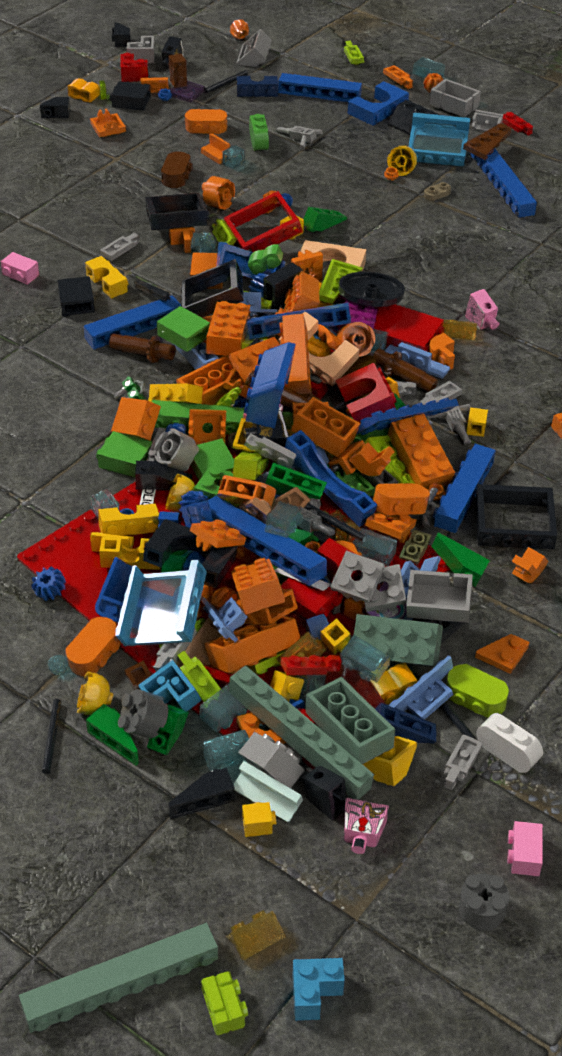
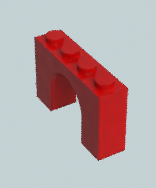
[336,363,397,423]
[281,538,361,619]

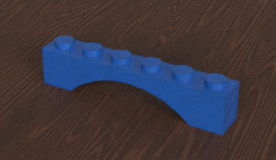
[247,302,351,339]
[285,430,377,527]

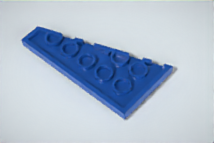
[356,398,459,435]

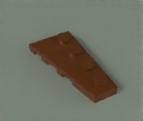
[463,123,512,160]

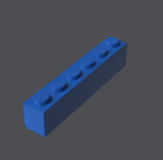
[278,73,362,102]
[84,295,181,350]
[433,444,496,533]

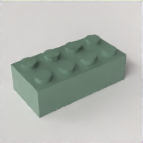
[351,614,443,668]
[306,677,395,764]

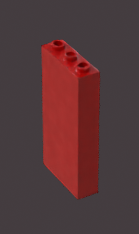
[335,301,445,352]

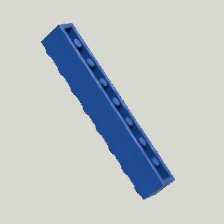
[471,149,537,218]
[207,496,327,586]

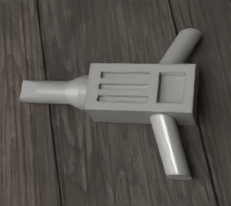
[276,126,322,150]
[427,404,471,445]

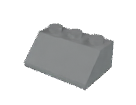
[236,29,272,67]

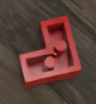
[120,53,148,82]

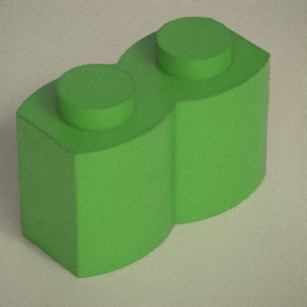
[248,244,283,274]

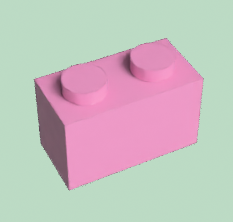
[1,252,39,285]
[507,821,543,876]

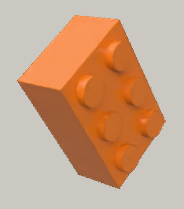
[291,397,361,457]

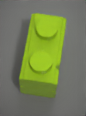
[201,971,248,1035]

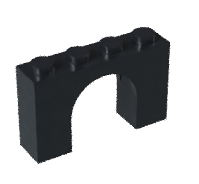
[143,519,238,589]

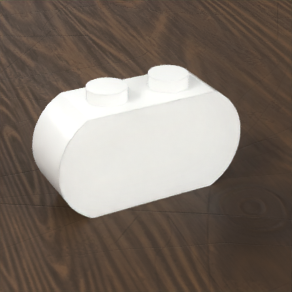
[476,713,543,773]

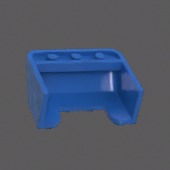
[244,342,296,428]

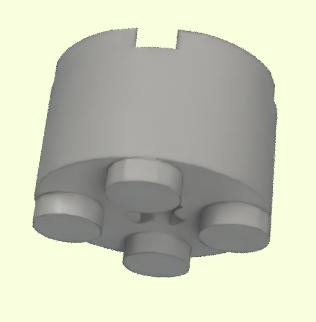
[154,429,199,472]

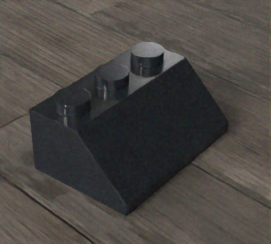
[388,100,440,140]

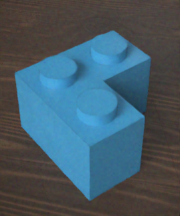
[138,660,202,711]
[292,958,344,1021]

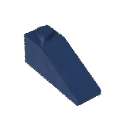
[375,703,436,744]

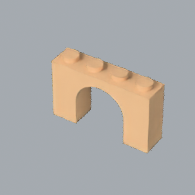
[301,240,366,274]
[278,312,359,387]

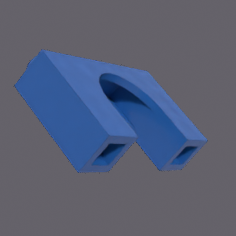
[348,81,409,126]

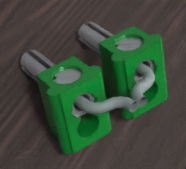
[114,376,147,400]

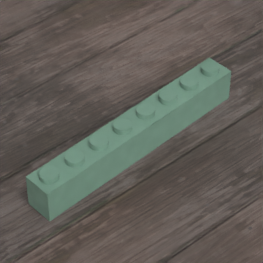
[229,665,374,800]
[19,923,218,1033]

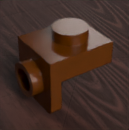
[124,661,151,690]

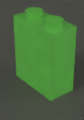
[157,306,210,352]
[96,431,153,477]
[190,438,234,486]

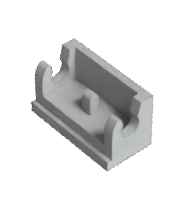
[471,110,503,132]

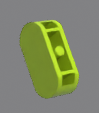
[446,664,509,718]

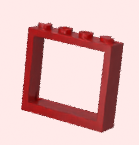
[224,191,303,252]

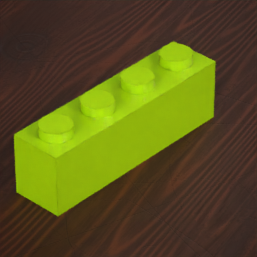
[233,451,269,480]

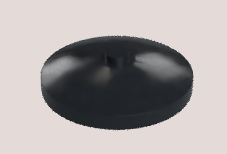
[338,271,405,307]

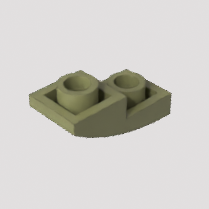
[399,530,431,564]

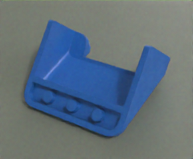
[216,242,286,279]
[95,557,180,637]

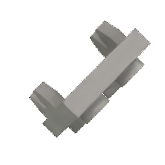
[330,551,385,603]
[359,564,407,614]

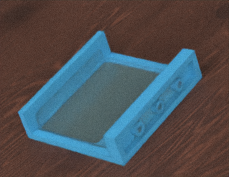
[408,113,470,166]
[115,560,207,646]

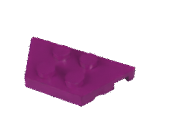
[338,299,378,330]

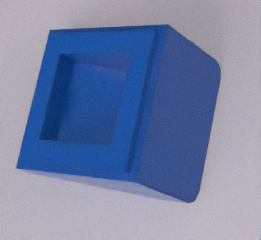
[305,614,329,644]

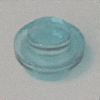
[48,655,69,675]

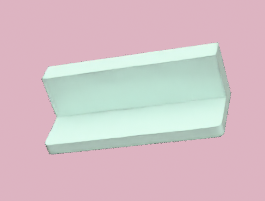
[234,761,303,822]

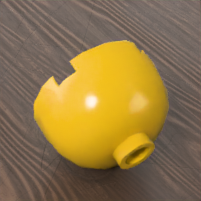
[387,146,417,176]
[166,474,195,513]
[77,671,113,715]

